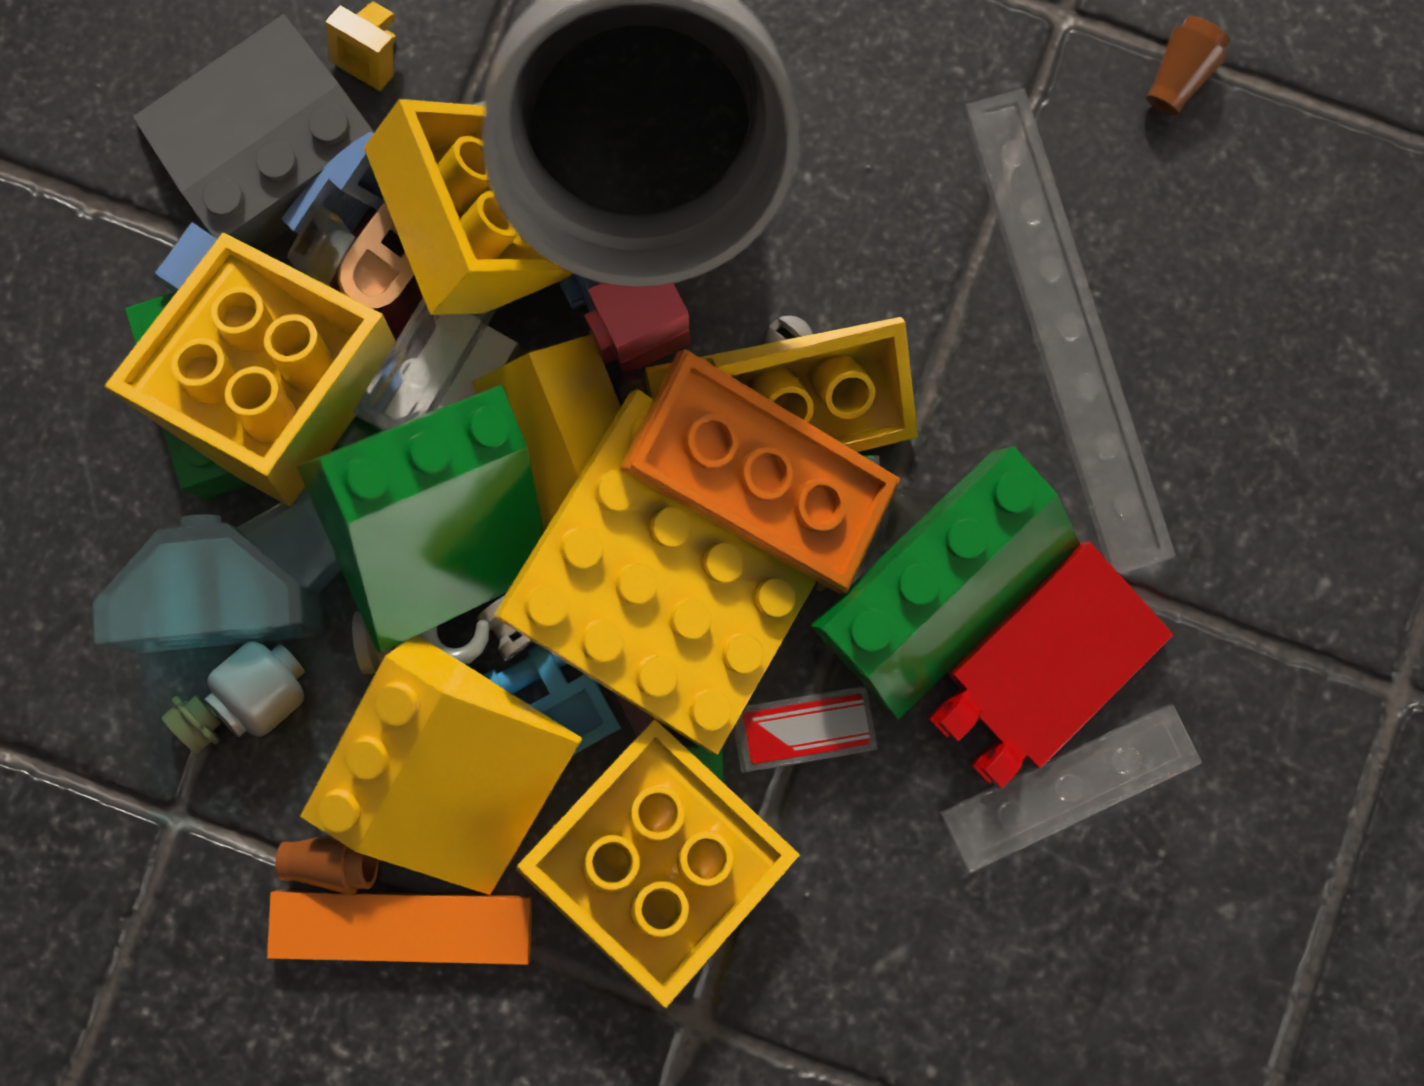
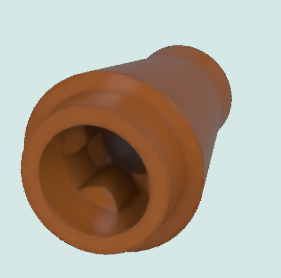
[1146,16,1230,116]
[275,835,379,895]

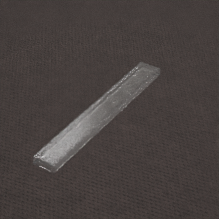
[963,88,1176,574]

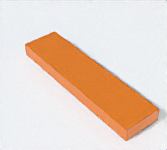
[267,890,533,965]

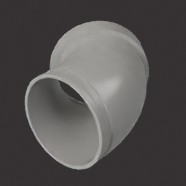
[483,0,798,286]

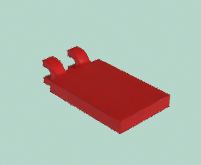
[927,542,1174,789]

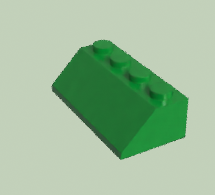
[809,446,1080,720]

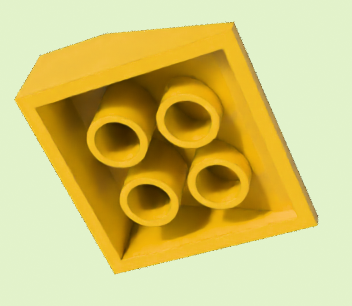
[105,233,401,507]
[300,635,583,895]
[516,719,800,1008]

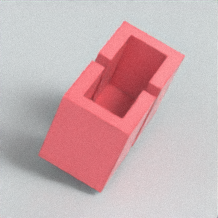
[584,282,690,377]

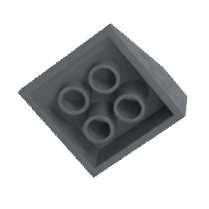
[133,14,374,250]

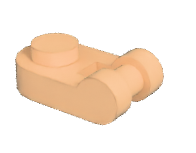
[338,200,414,309]

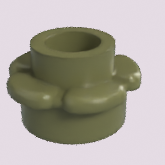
[161,695,223,754]

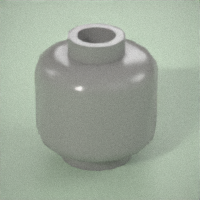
[204,641,305,738]

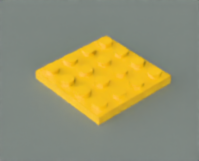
[493,389,816,755]

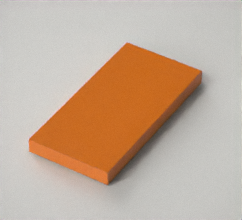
[619,349,900,593]

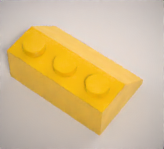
[364,99,573,315]

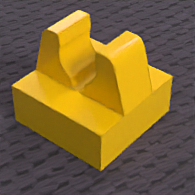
[325,2,396,91]

